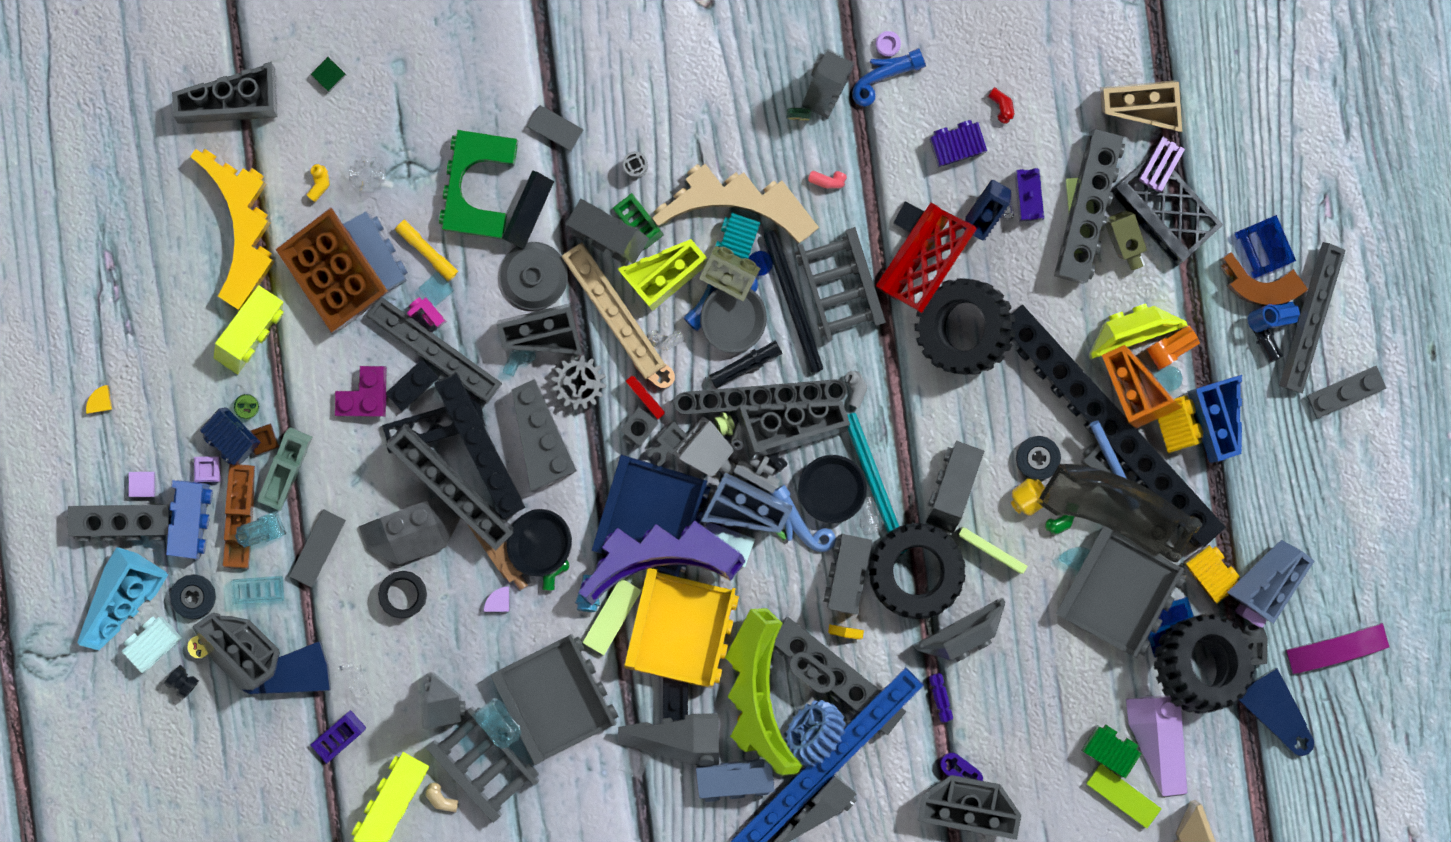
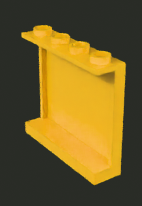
[624,568,739,689]

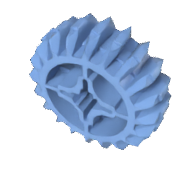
[784,700,846,767]

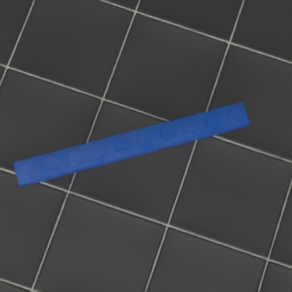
[730,667,924,842]

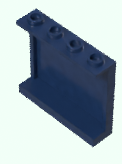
[591,454,711,577]

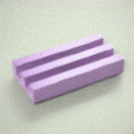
[1138,136,1185,193]

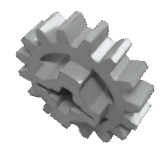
[552,355,606,410]

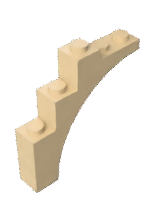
[652,164,819,244]

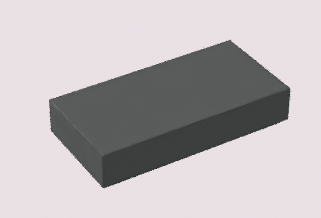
[527,105,583,152]

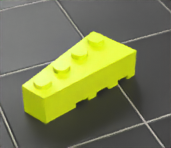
[351,752,429,842]

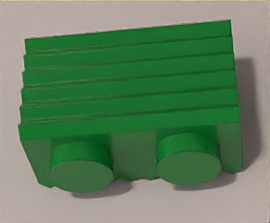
[1081,724,1142,779]

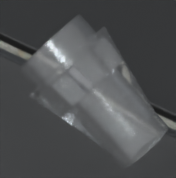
[860,497,884,535]

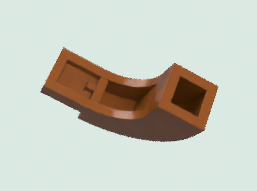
[1220,252,1308,306]

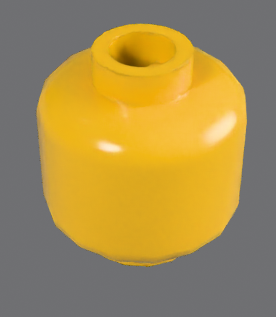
[1011,479,1049,516]

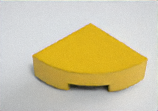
[86,385,113,414]
[828,624,864,640]

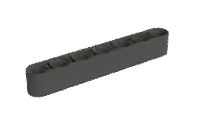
[674,379,847,415]

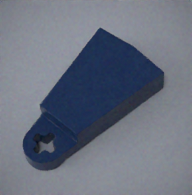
[242,641,331,694]
[1238,668,1314,756]

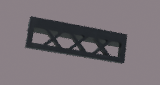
[382,397,487,454]

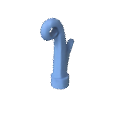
[770,484,836,552]

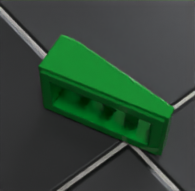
[613,193,664,250]

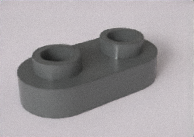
[790,652,835,693]

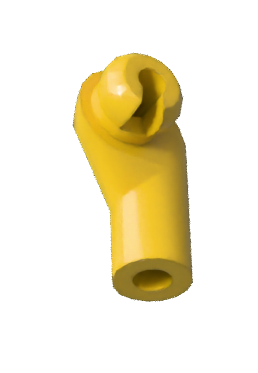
[306,164,330,203]

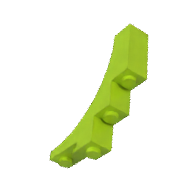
[725,608,802,775]

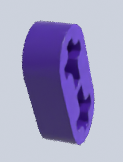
[940,752,983,781]

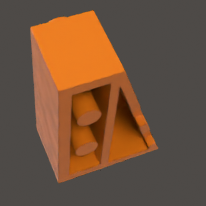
[1102,345,1182,428]

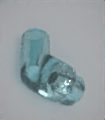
[503,350,536,377]

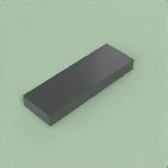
[290,509,346,587]

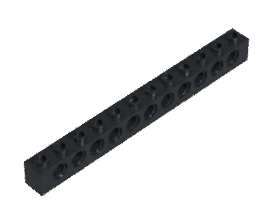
[1009,304,1226,548]

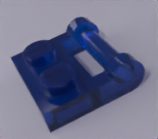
[1234,215,1296,279]

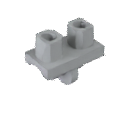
[734,456,780,494]

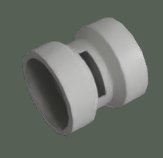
[623,151,648,179]

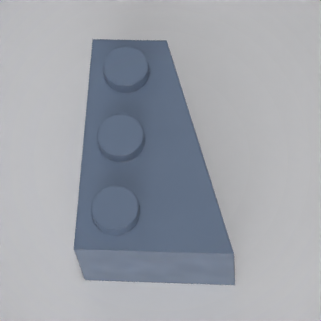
[343,211,408,291]
[1227,540,1314,624]
[696,759,775,802]

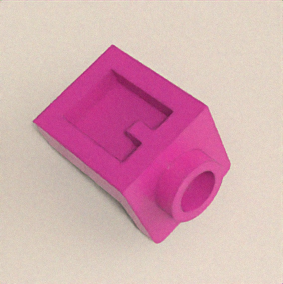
[407,297,447,328]

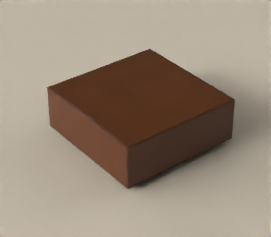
[250,423,280,455]

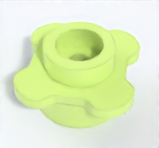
[714,412,735,437]

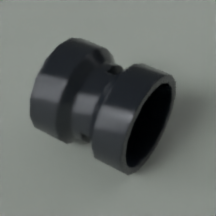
[164,665,199,700]

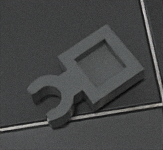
[646,421,687,466]

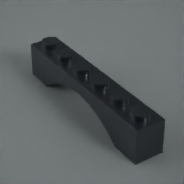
[434,371,525,519]

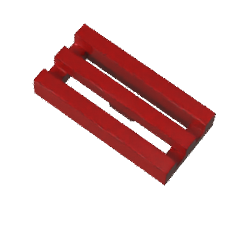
[626,376,665,420]

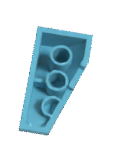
[77,547,168,650]

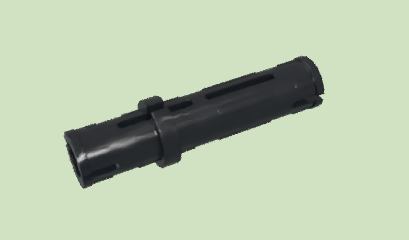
[709,340,783,389]

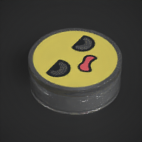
[186,635,209,659]

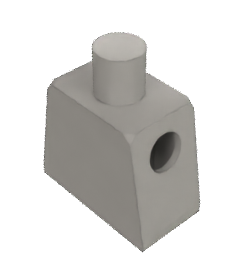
[673,417,736,477]

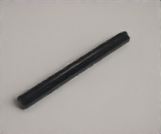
[764,230,823,373]

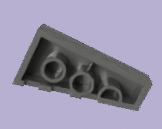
[172,61,278,124]
[512,379,578,492]

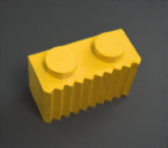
[1158,395,1203,453]
[1183,545,1240,604]

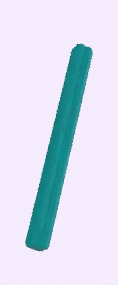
[847,412,908,554]

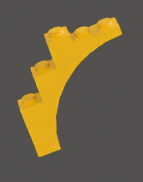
[190,148,275,310]

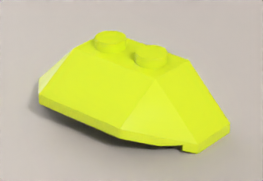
[1089,303,1188,360]

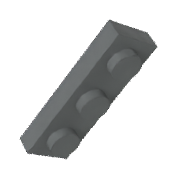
[1306,365,1387,418]

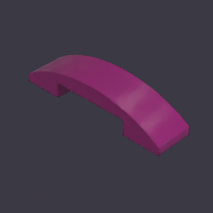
[1286,623,1390,674]

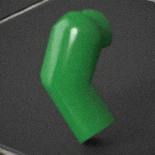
[1045,504,1078,535]
[542,560,569,590]

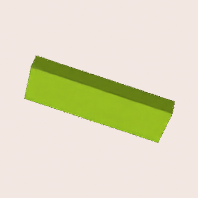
[1086,763,1162,829]

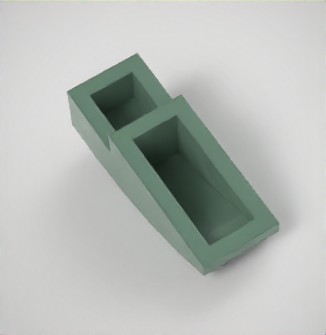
[258,427,313,511]

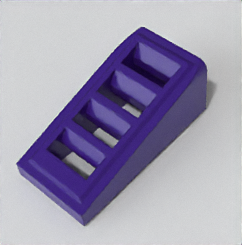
[310,710,366,764]

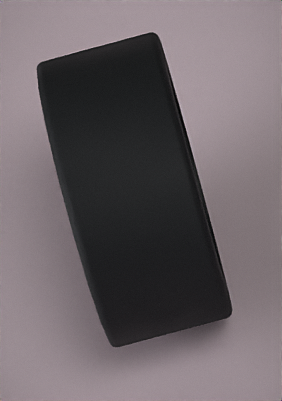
[378,571,427,619]

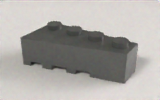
[801,49,854,119]
[736,401,850,460]

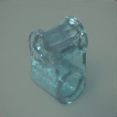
[474,698,521,748]

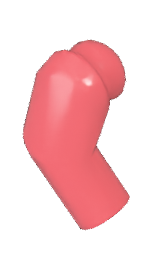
[808,170,847,189]

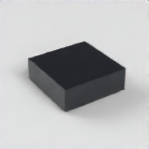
[893,201,924,233]

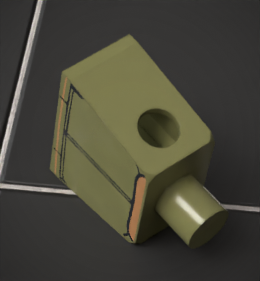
[1106,210,1147,270]

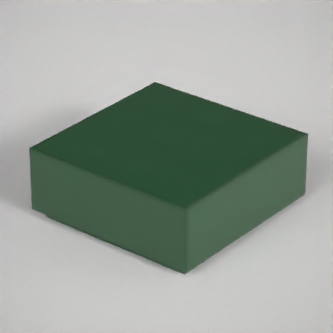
[311,57,346,92]

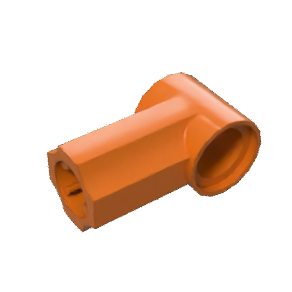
[1146,325,1200,370]

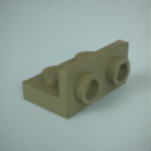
[699,246,760,302]

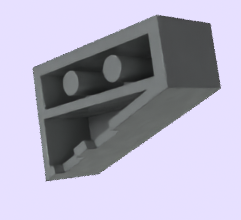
[925,440,984,532]

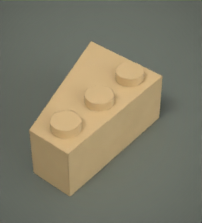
[1100,81,1182,132]

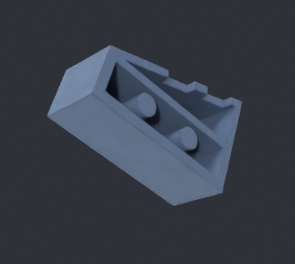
[701,472,793,533]

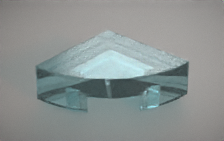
[1057,547,1090,572]

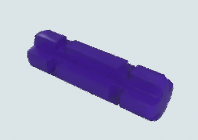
[929,673,953,723]

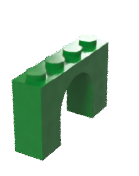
[439,130,519,240]

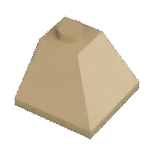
[1174,800,1216,842]

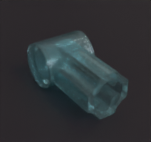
[235,511,286,548]

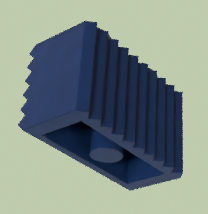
[963,180,1012,241]
[200,407,261,465]

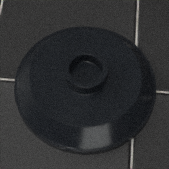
[798,455,867,523]
[506,509,572,577]

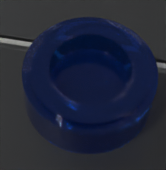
[749,251,773,276]

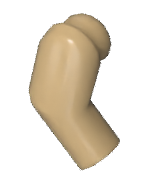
[426,783,458,813]

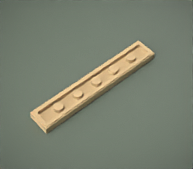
[562,242,666,380]

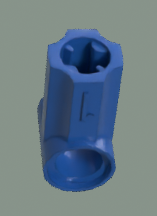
[1247,302,1300,332]

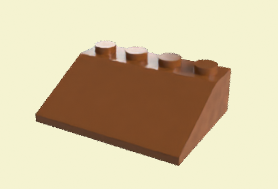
[275,208,388,333]

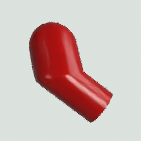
[988,87,1015,124]

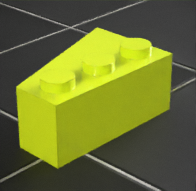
[618,239,708,311]
[213,285,284,375]

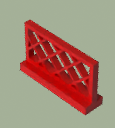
[876,202,977,313]

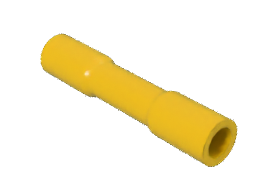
[394,219,459,282]

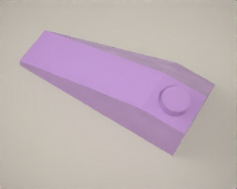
[1126,695,1187,796]

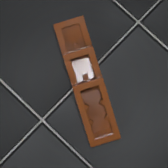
[223,464,255,569]

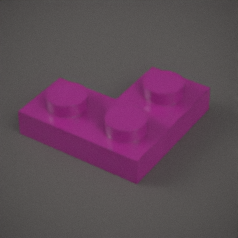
[335,366,387,417]

